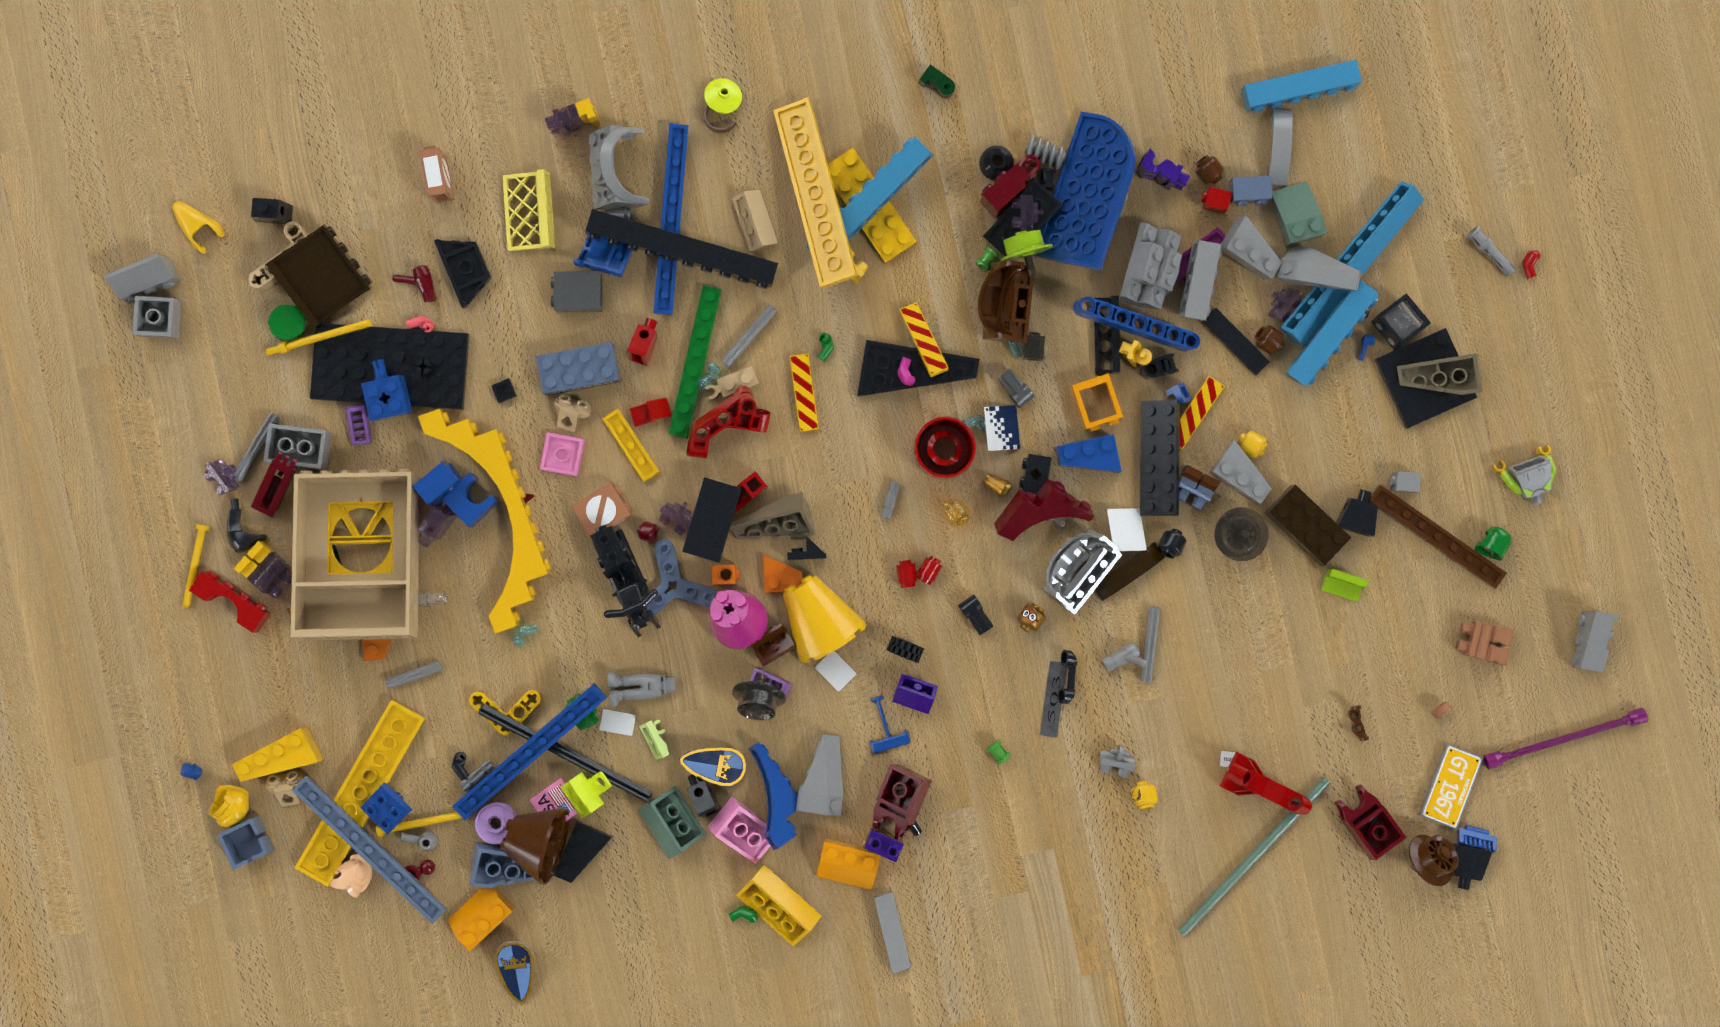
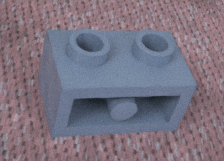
[1229,176,1272,207]

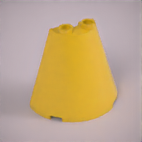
[782,575,867,664]

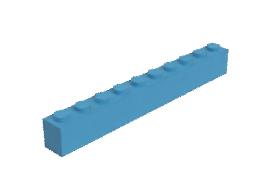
[1281,181,1424,347]

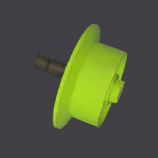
[1001,230,1053,276]

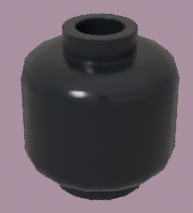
[1158,529,1187,559]

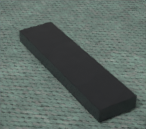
[1202,308,1270,376]

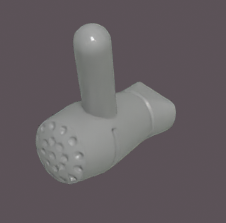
[1102,643,1147,672]

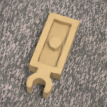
[705,366,759,400]

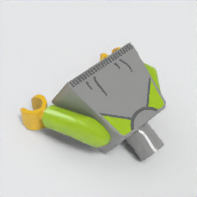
[1492,445,1557,504]

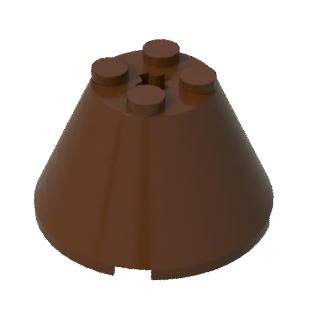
[500,808,570,885]

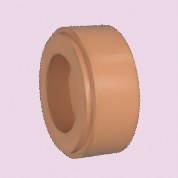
[1432,701,1451,719]

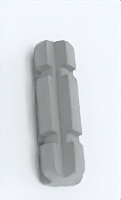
[881,481,900,519]
[460,760,494,791]

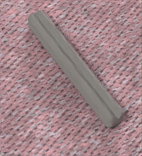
[721,305,777,367]
[232,413,280,481]
[1141,607,1160,683]

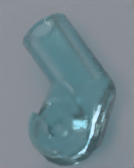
[1009,341,1023,358]
[697,362,720,389]
[962,415,986,431]

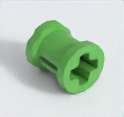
[975,247,1000,272]
[986,740,1011,765]

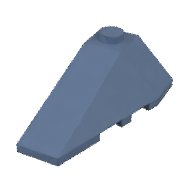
[469,841,552,888]

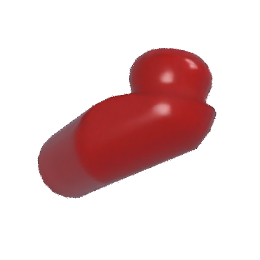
[1522,250,1541,279]

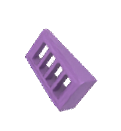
[346,404,372,445]
[747,667,792,701]

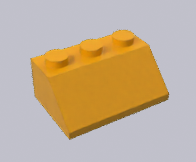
[816,839,881,890]
[447,887,516,952]

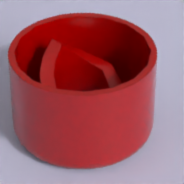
[914,417,976,480]

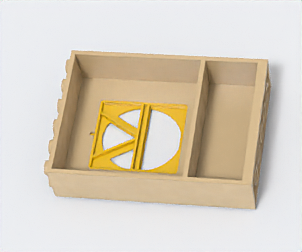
[290,469,420,641]

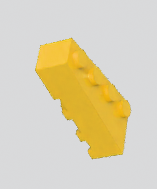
[232,726,324,782]

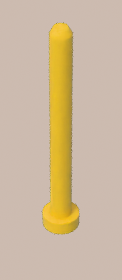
[182,524,210,608]
[376,812,462,838]

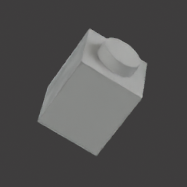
[1389,471,1421,493]

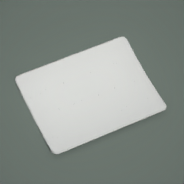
[815,651,856,692]

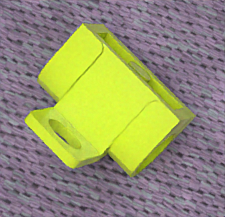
[560,771,612,819]

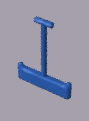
[870,696,911,753]

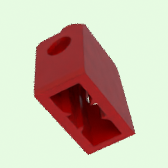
[627,318,657,366]

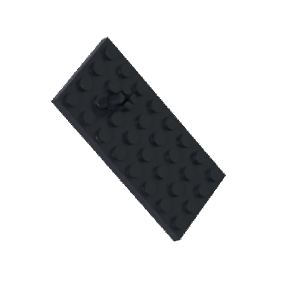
[310,323,470,410]

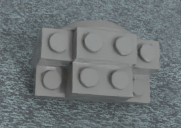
[1120,222,1182,310]

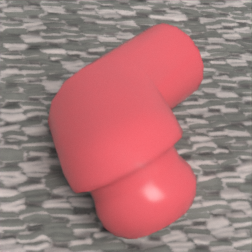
[406,315,434,333]

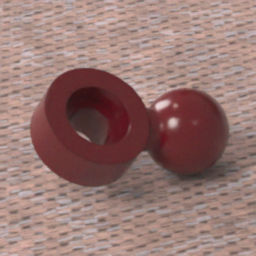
[405,860,435,881]

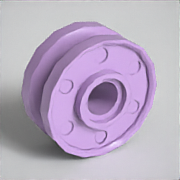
[475,802,517,844]

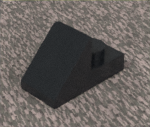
[787,536,827,560]

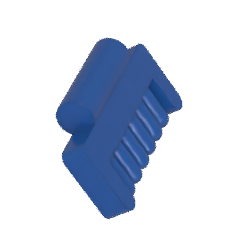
[1457,825,1497,853]

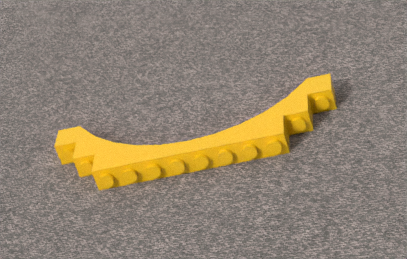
[418,409,551,634]

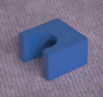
[412,461,463,506]
[441,473,500,528]

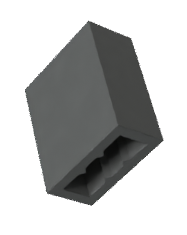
[551,271,603,313]

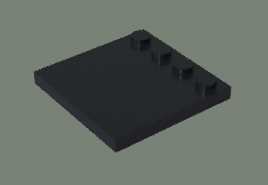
[1374,328,1477,429]

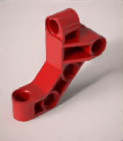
[686,386,771,459]
[1219,752,1312,815]

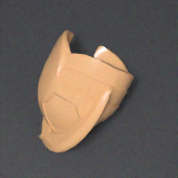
[330,854,372,898]

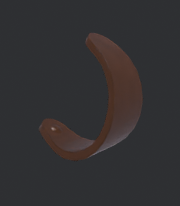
[703,105,737,134]

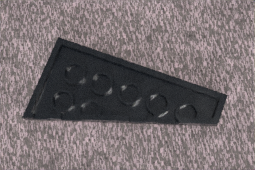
[857,340,980,397]

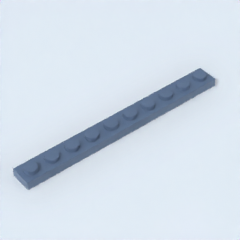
[292,775,447,924]

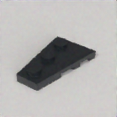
[553,821,613,883]

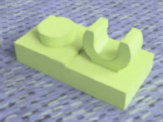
[639,720,669,760]

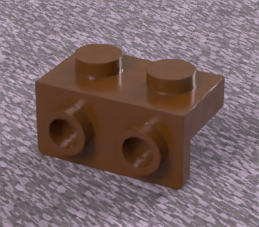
[750,623,796,667]

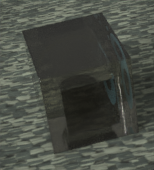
[1023,332,1045,361]

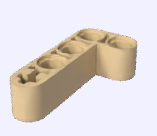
[248,222,309,291]

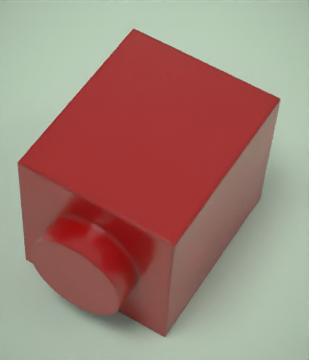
[1201,186,1233,214]

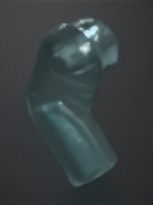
[512,623,538,646]

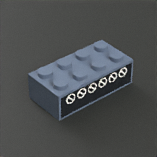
[536,342,622,396]

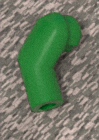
[817,333,834,362]
[728,906,758,923]

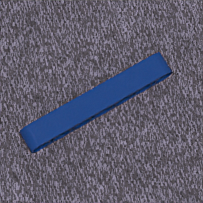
[1073,297,1200,352]

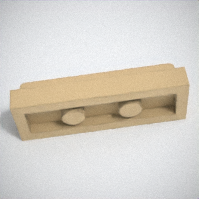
[732,190,778,252]

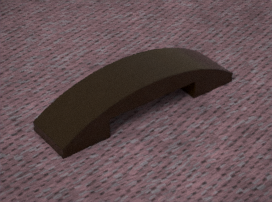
[1095,542,1165,601]

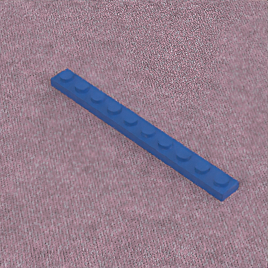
[653,123,689,315]
[452,683,607,820]

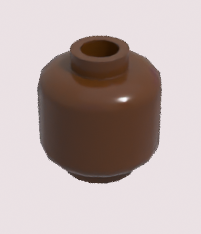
[1195,155,1224,184]
[1255,325,1284,354]

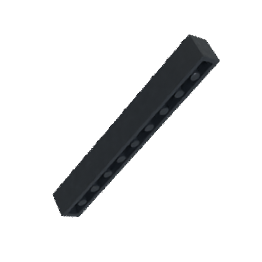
[586,209,778,289]

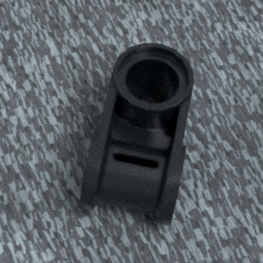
[1140,353,1179,380]

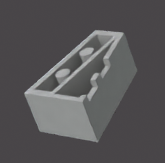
[1221,215,1282,280]
[1209,440,1272,505]
[1572,611,1619,672]

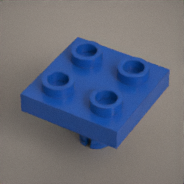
[360,782,413,835]

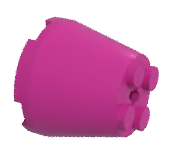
[710,590,768,649]

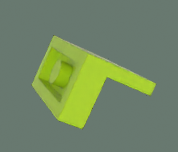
[1321,568,1369,602]

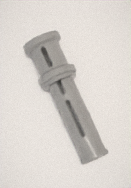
[1466,225,1516,277]

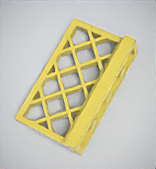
[503,169,555,252]

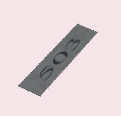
[1040,661,1067,737]

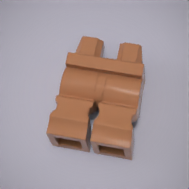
[1455,621,1515,666]

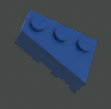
[1055,434,1122,473]

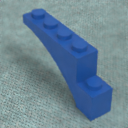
[749,742,798,850]

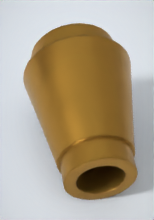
[983,473,1013,498]

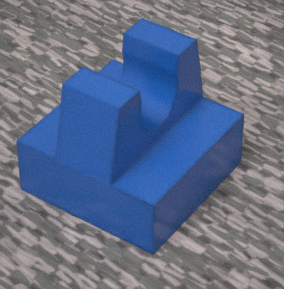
[1166,382,1192,404]

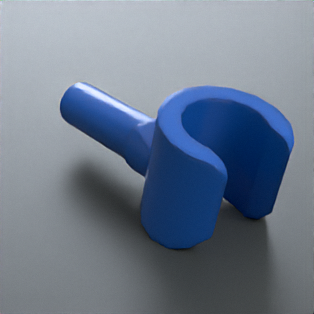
[1358,335,1375,361]

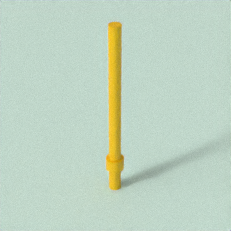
[265,319,372,356]

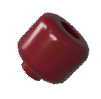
[637,521,658,542]

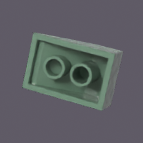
[1272,182,1327,247]

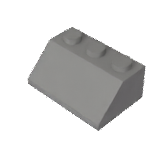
[104,254,180,303]

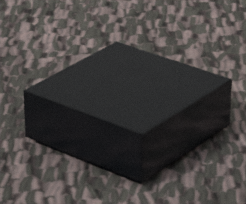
[491,378,517,404]

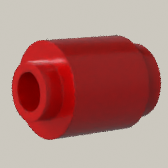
[917,556,942,585]
[896,560,917,588]

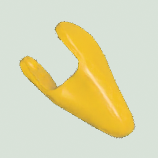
[172,201,225,254]

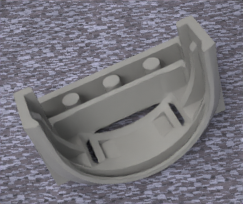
[589,125,649,210]
[1042,529,1122,615]

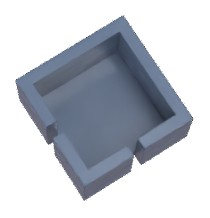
[217,815,275,870]

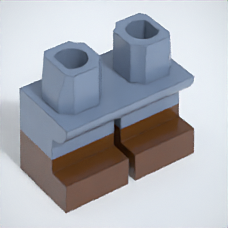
[1179,465,1221,510]

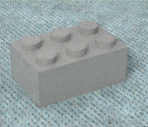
[263,423,332,470]

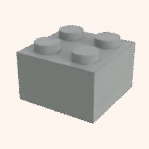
[132,296,182,339]

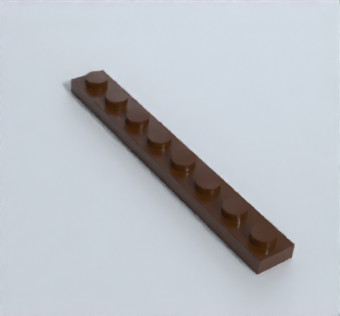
[1369,485,1507,589]

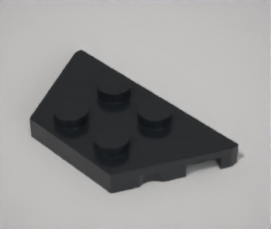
[434,239,492,309]

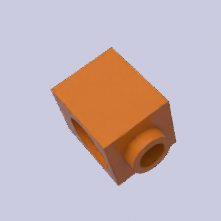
[712,564,740,585]

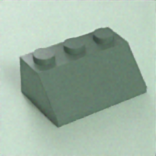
[638,786,706,859]

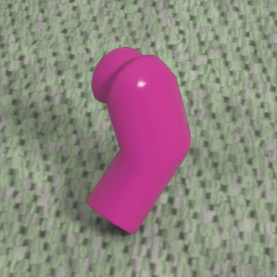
[897,357,915,386]

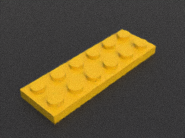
[828,147,917,264]

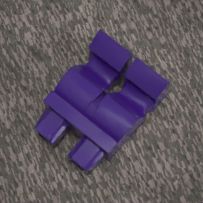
[1135,149,1190,191]

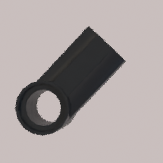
[958,594,993,635]

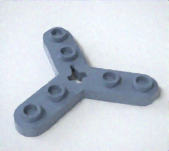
[646,539,718,615]

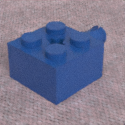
[361,359,413,422]

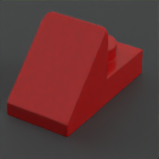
[630,398,672,427]

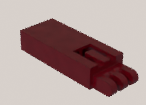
[251,451,298,518]

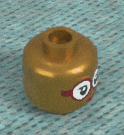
[1017,603,1046,633]

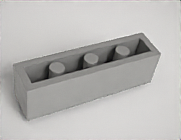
[1178,240,1222,321]

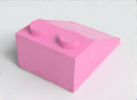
[708,796,770,864]

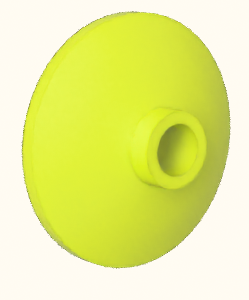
[704,78,742,114]

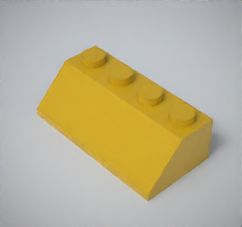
[736,865,821,946]

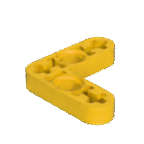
[469,690,542,735]

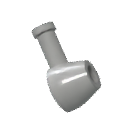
[400,832,438,851]

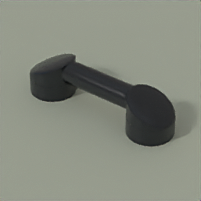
[1058,650,1077,704]

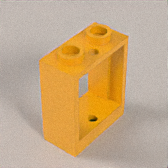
[1070,373,1123,432]

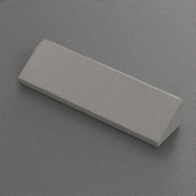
[874,892,911,974]

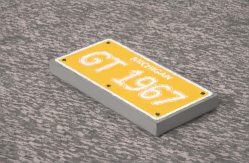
[1419,743,1483,830]

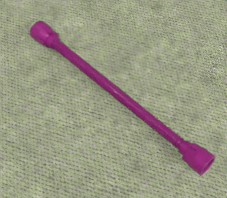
[1483,708,1648,770]

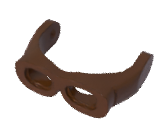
[1348,705,1369,741]

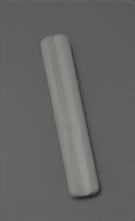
[386,661,442,688]

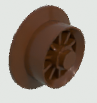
[1409,835,1459,886]

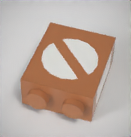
[419,146,455,203]
[571,482,633,539]

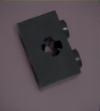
[1019,454,1052,495]

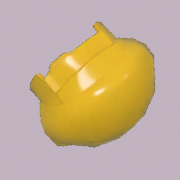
[208,785,249,829]

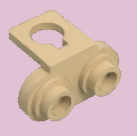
[554,394,591,432]
[265,771,304,807]

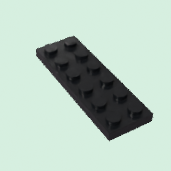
[1140,400,1180,516]

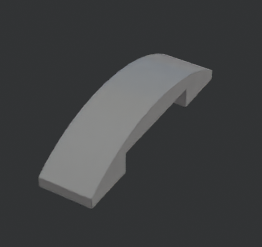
[1267,109,1293,186]

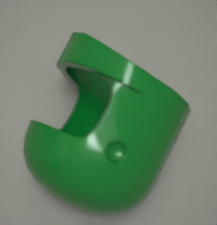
[1475,527,1512,561]

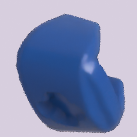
[180,763,202,780]

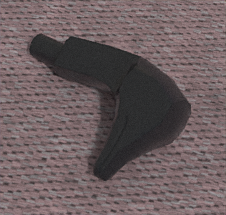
[227,498,267,553]

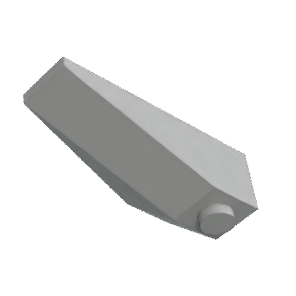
[1277,246,1362,291]
[796,734,843,816]

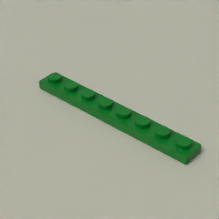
[668,285,722,438]

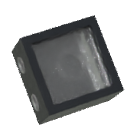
[1371,293,1431,351]

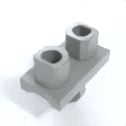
[1099,744,1136,778]

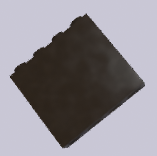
[265,224,372,328]

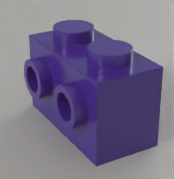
[892,674,938,714]

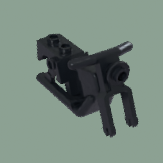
[590,525,661,638]

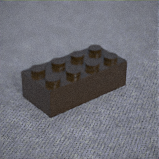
[1265,484,1352,566]

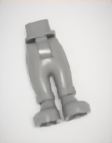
[608,671,675,707]

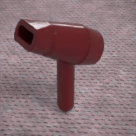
[392,265,437,303]

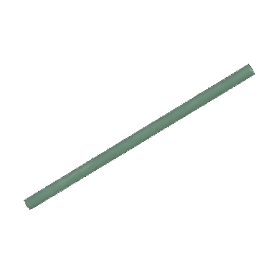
[1178,777,1331,936]

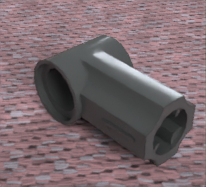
[998,368,1035,408]

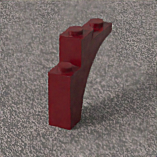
[994,479,1094,541]

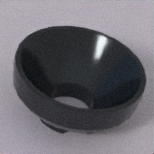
[979,146,1014,181]

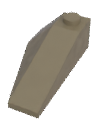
[1397,353,1482,395]
[730,492,815,539]

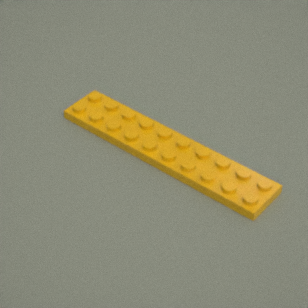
[773,97,858,289]
[295,699,426,887]

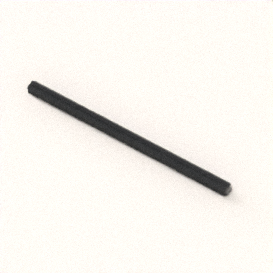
[478,704,652,802]

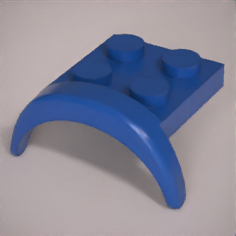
[573,235,633,278]

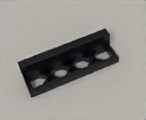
[1094,295,1120,374]

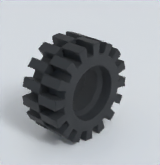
[886,636,924,663]

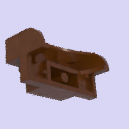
[978,261,1035,344]

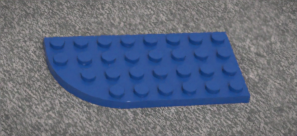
[1033,112,1135,271]

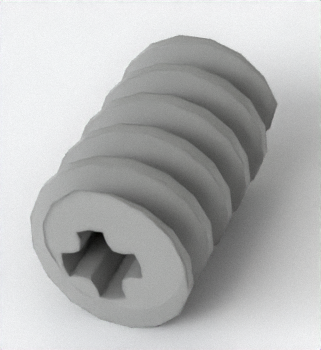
[1025,134,1067,170]

